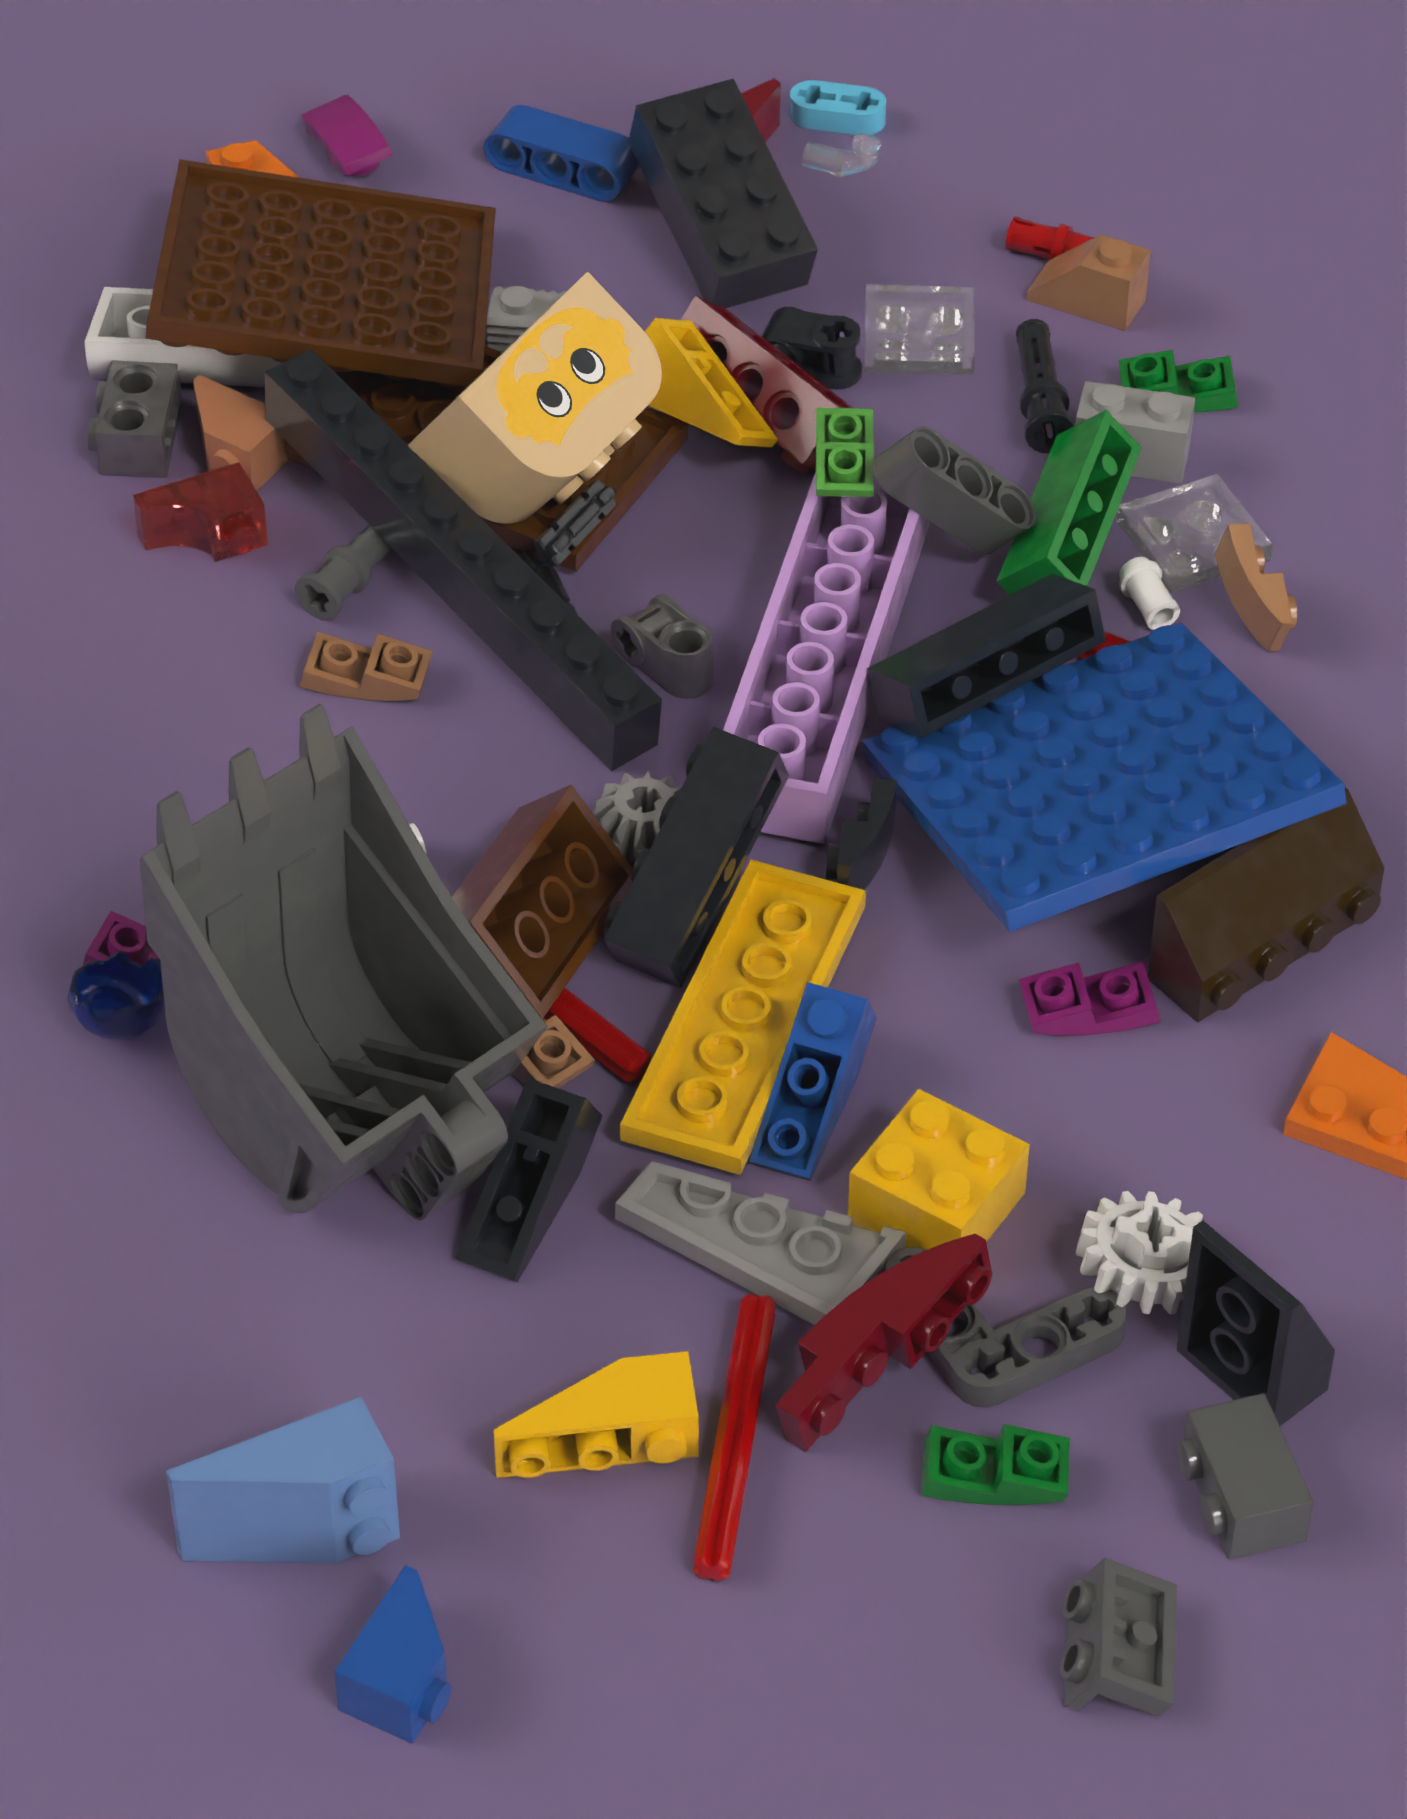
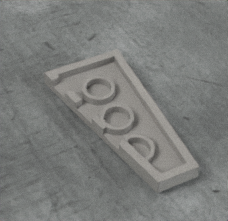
[615,1161,906,1325]

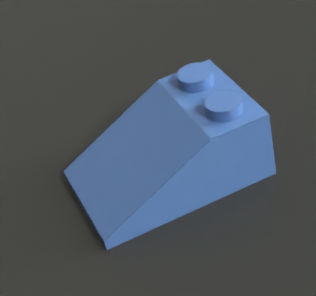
[166,1397,400,1563]

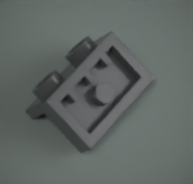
[1060,1558,1177,1716]

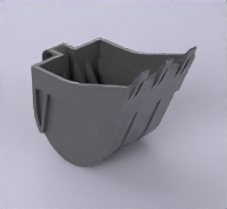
[140,704,548,1220]

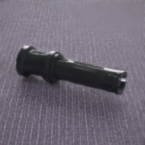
[1015,319,1074,453]

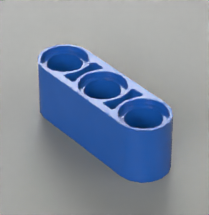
[483,105,640,202]

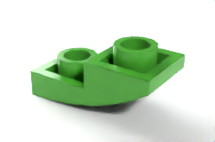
[816,408,874,497]

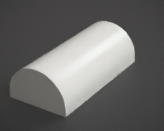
[85,287,281,387]

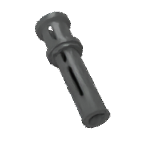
[295,524,392,621]

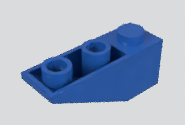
[749,982,877,1181]

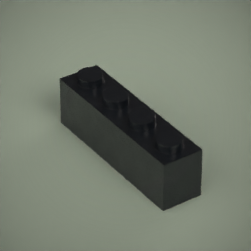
[867,573,1106,738]
[604,727,789,988]

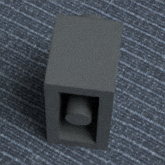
[1176,1393,1314,1560]

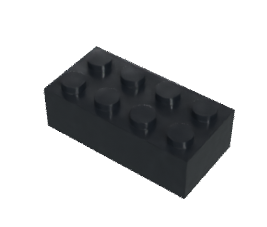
[628,79,818,308]

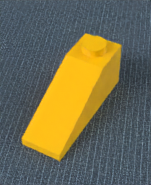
[645,318,778,447]

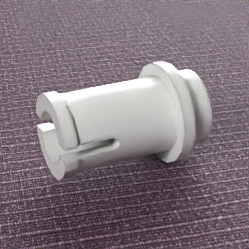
[1119,557,1181,630]

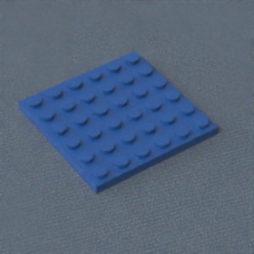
[862,622,1347,932]

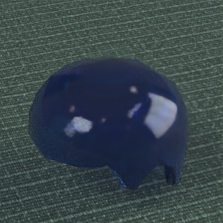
[67,951,164,1040]

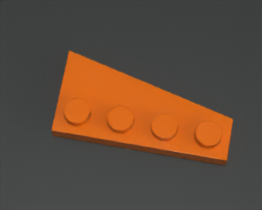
[1283,1032,1407,1180]

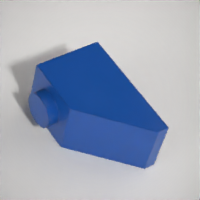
[334,1565,451,1744]

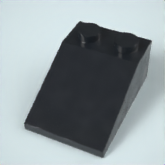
[1176,1220,1335,1426]

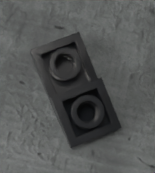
[826,778,897,890]

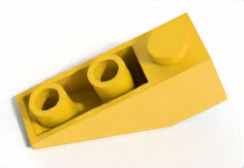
[493,1351,699,1478]

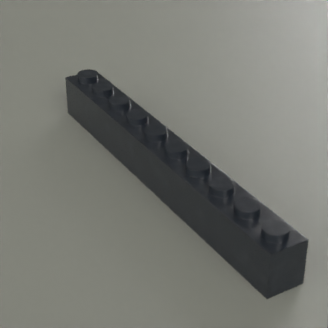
[265,349,662,772]

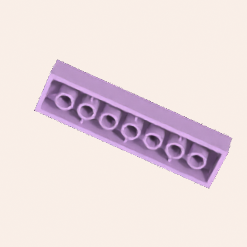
[723,472,930,844]

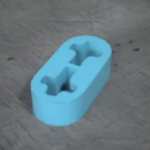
[790,80,886,136]

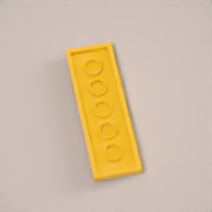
[620,859,866,1175]

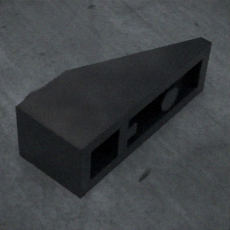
[455,1078,603,1283]

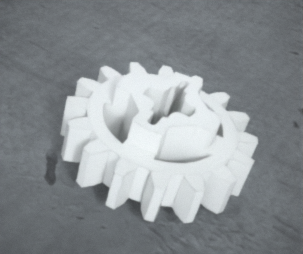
[1076,1191,1216,1314]

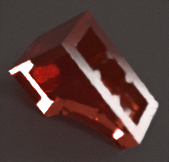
[133,462,268,562]

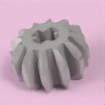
[593,770,681,862]

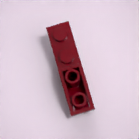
[776,1233,993,1452]

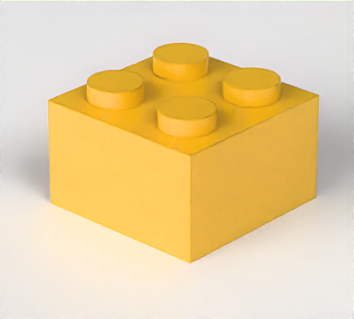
[848,1089,1030,1250]

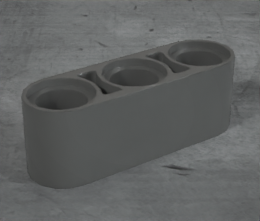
[873,427,1036,554]

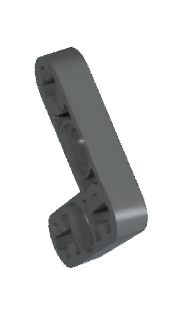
[885,1247,1126,1408]

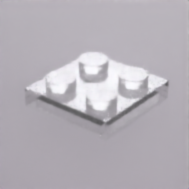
[864,284,974,375]
[1116,474,1273,593]

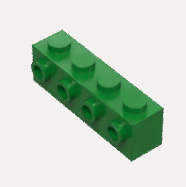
[996,410,1142,596]

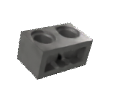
[88,360,182,478]

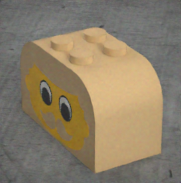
[408,271,662,524]

